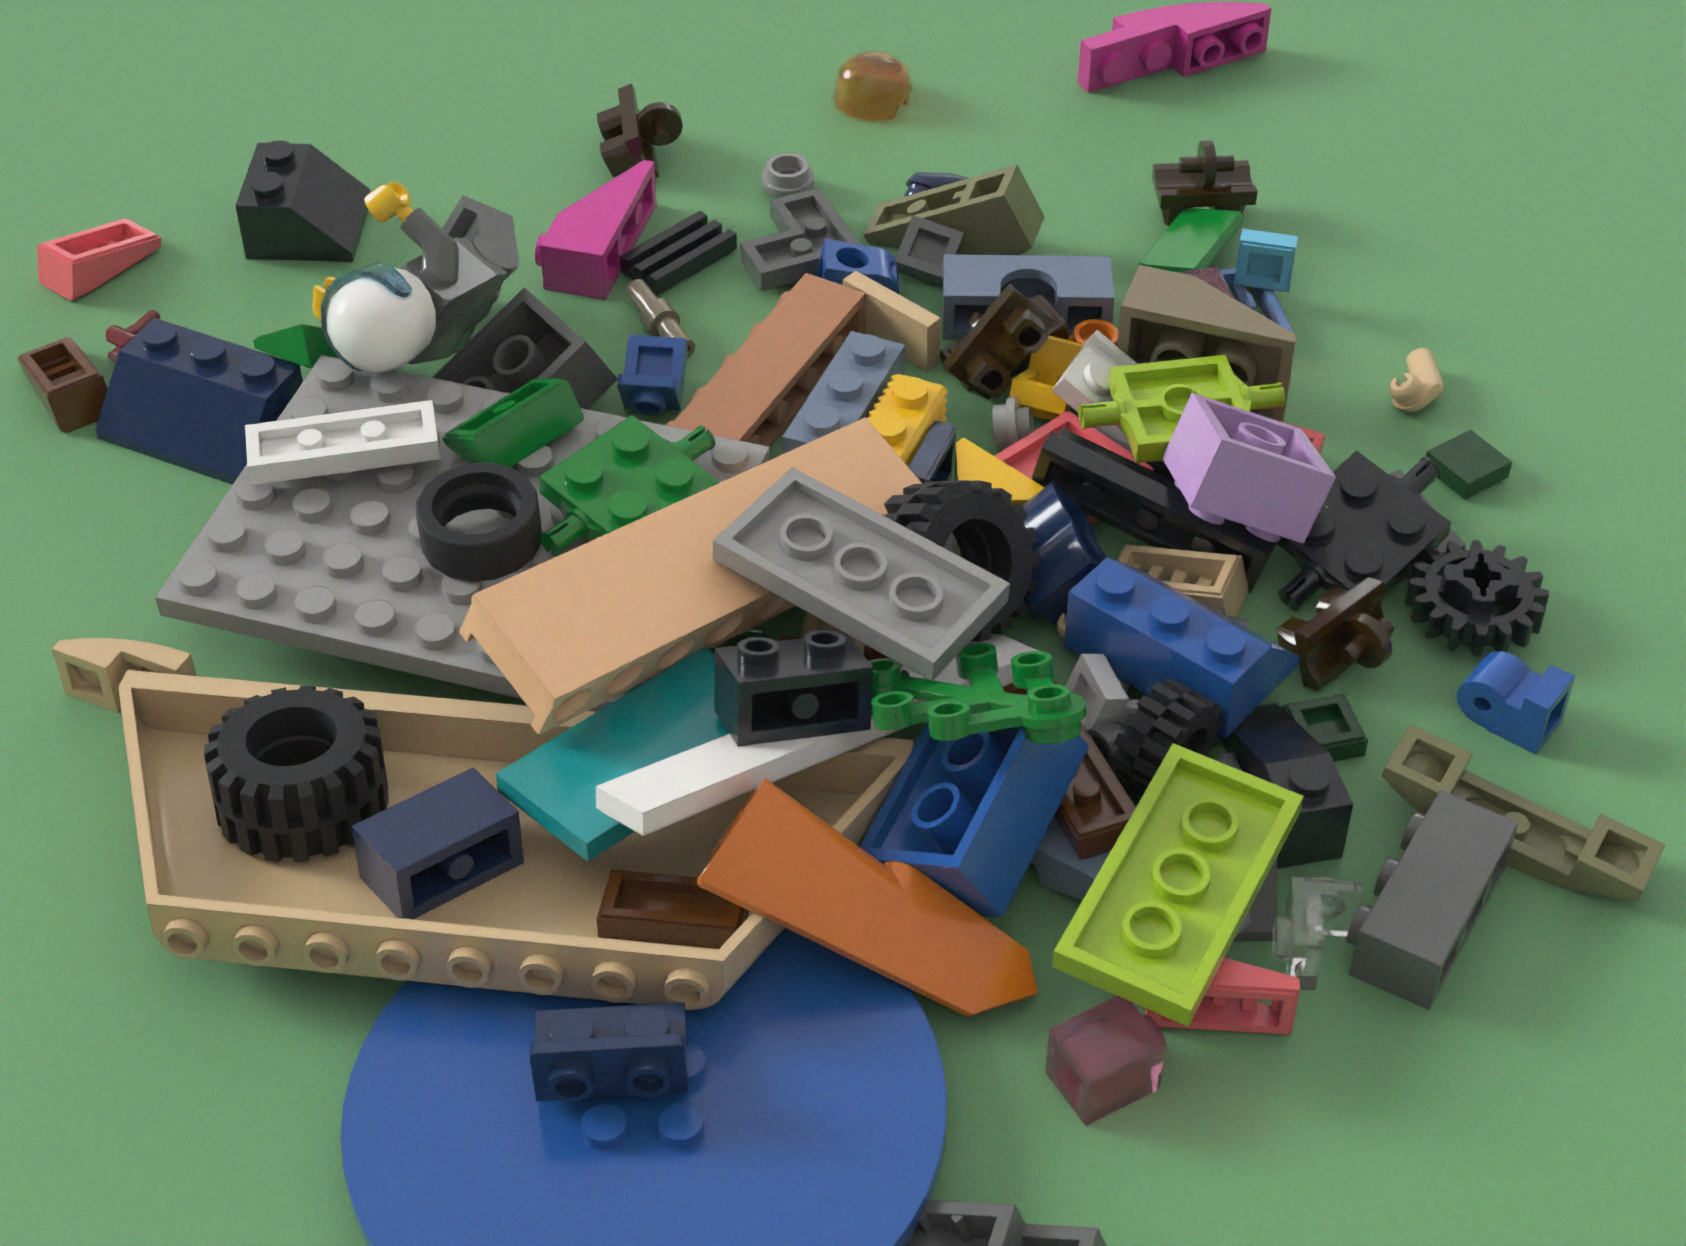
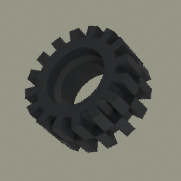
[1108,678,1223,800]

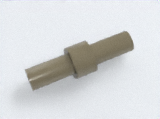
[626,279,695,358]

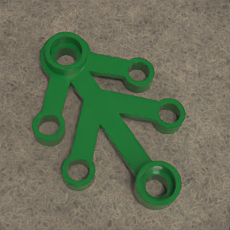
[869,643,1087,744]

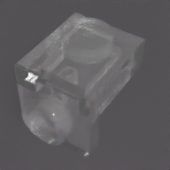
[1273,877,1363,991]

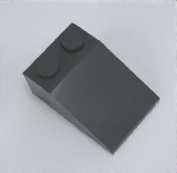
[432,287,618,410]

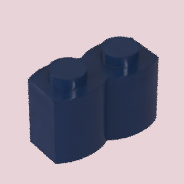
[1022,481,1107,627]

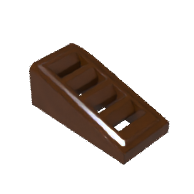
[17,337,107,433]

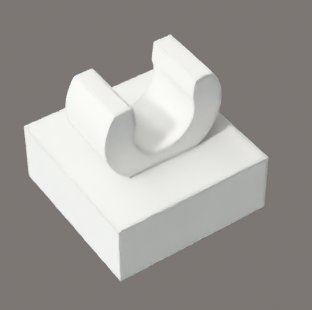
[1066,654,1139,730]

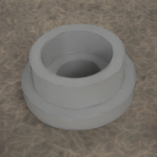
[761,153,814,198]
[992,397,1035,452]

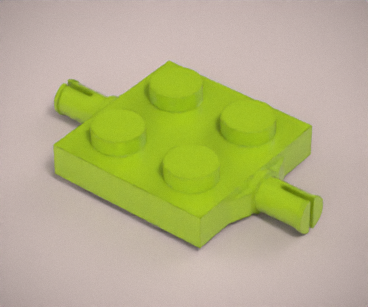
[1078,355,1285,463]

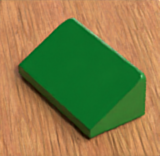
[1139,208,1245,278]
[253,324,346,369]
[442,378,584,467]

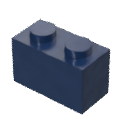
[352,767,524,919]

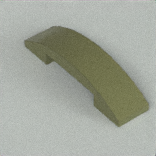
[1381,724,1665,899]

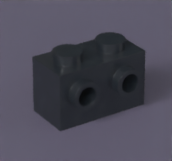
[714,630,873,746]

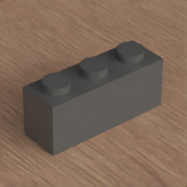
[1346,790,1519,1010]

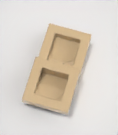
[52,638,197,713]

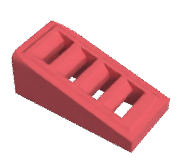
[37,218,161,301]
[1146,958,1300,1035]

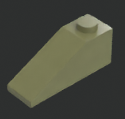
[863,164,1045,255]

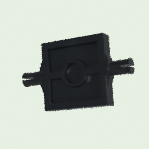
[1275,450,1451,611]

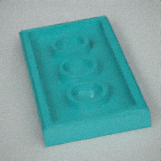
[496,647,729,862]

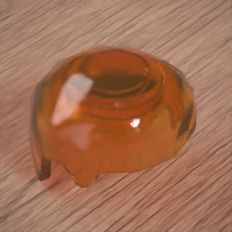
[833,51,912,121]

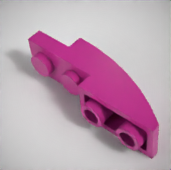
[1078,2,1272,93]

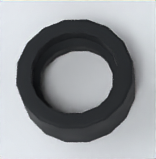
[416,462,542,582]

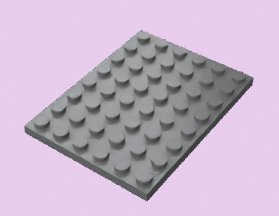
[155,355,770,712]

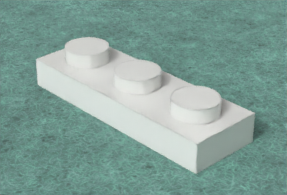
[245,400,441,485]

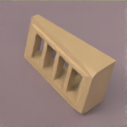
[1117,545,1248,617]

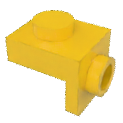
[1009,335,1083,419]

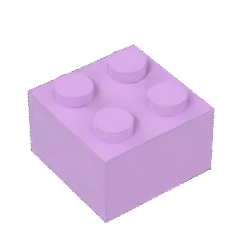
[1162,393,1336,544]

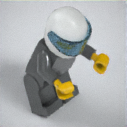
[312,182,519,372]

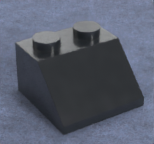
[235,140,371,262]

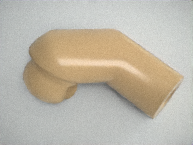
[1389,348,1444,413]

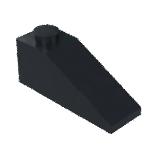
[1220,703,1353,869]

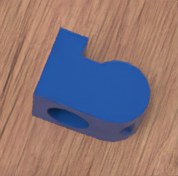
[815,238,899,294]
[1457,651,1575,755]

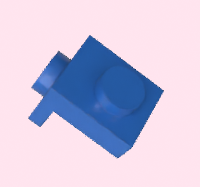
[617,335,688,415]

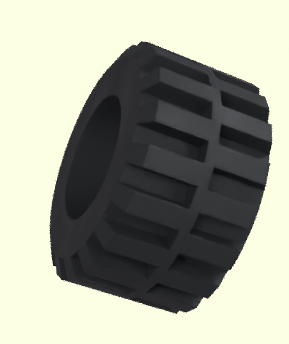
[883,480,1040,642]
[204,686,389,862]

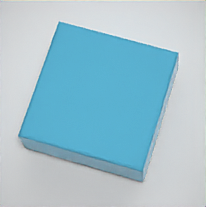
[1234,228,1298,292]

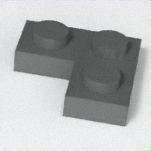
[740,188,860,291]

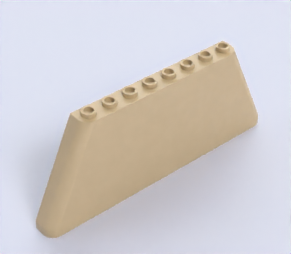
[118,670,914,1010]

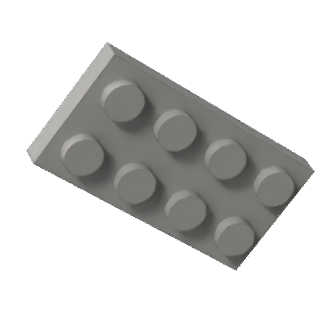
[713,467,1010,681]

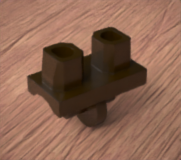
[597,84,683,178]
[1152,141,1258,226]
[943,284,1055,400]
[1277,577,1394,691]

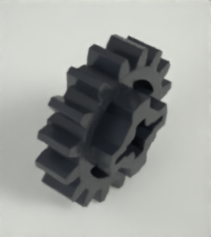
[1405,540,1549,657]

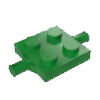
[539,415,719,557]

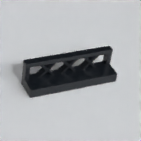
[1031,428,1276,593]

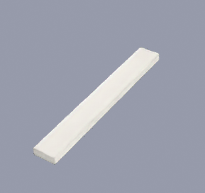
[596,634,1038,836]

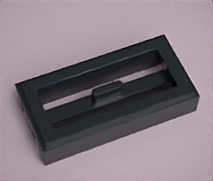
[619,211,737,295]

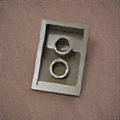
[1117,265,1298,422]

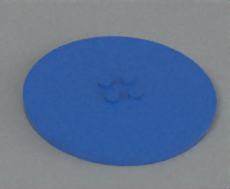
[341,928,947,1246]

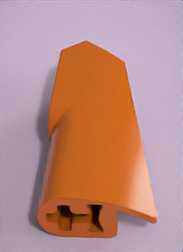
[697,778,1038,1018]

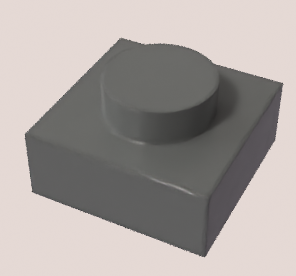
[895,215,964,288]

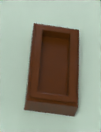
[596,869,749,949]

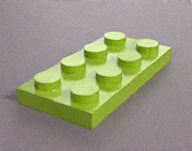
[1052,743,1304,1027]

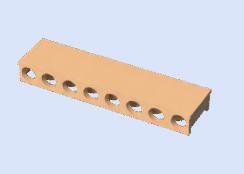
[459,417,922,735]

